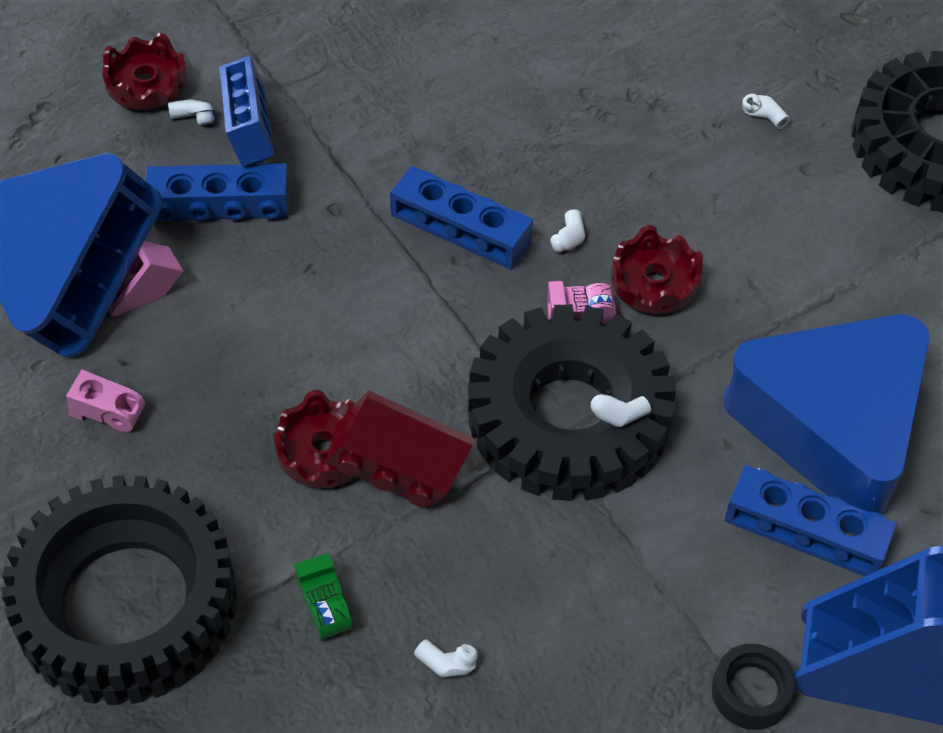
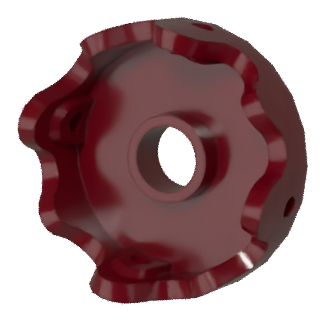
[102,33,187,110]
[611,225,703,314]
[273,390,356,488]

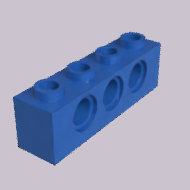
[219,56,275,167]
[146,163,289,222]
[390,165,533,270]
[724,465,897,576]

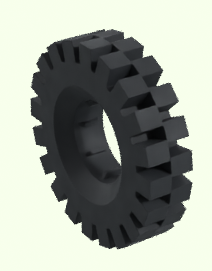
[851,51,943,212]
[467,304,676,501]

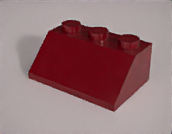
[325,390,474,509]

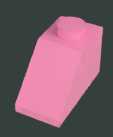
[108,241,184,317]

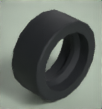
[712,644,796,730]

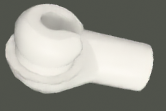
[742,94,790,129]
[168,99,215,125]
[550,210,585,253]
[591,394,651,427]
[414,639,478,677]

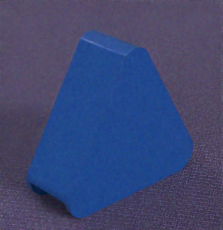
[0,153,162,358]
[723,314,930,515]
[794,546,943,725]

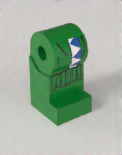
[294,553,353,640]

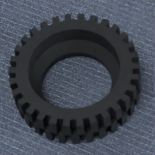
[1,475,237,705]

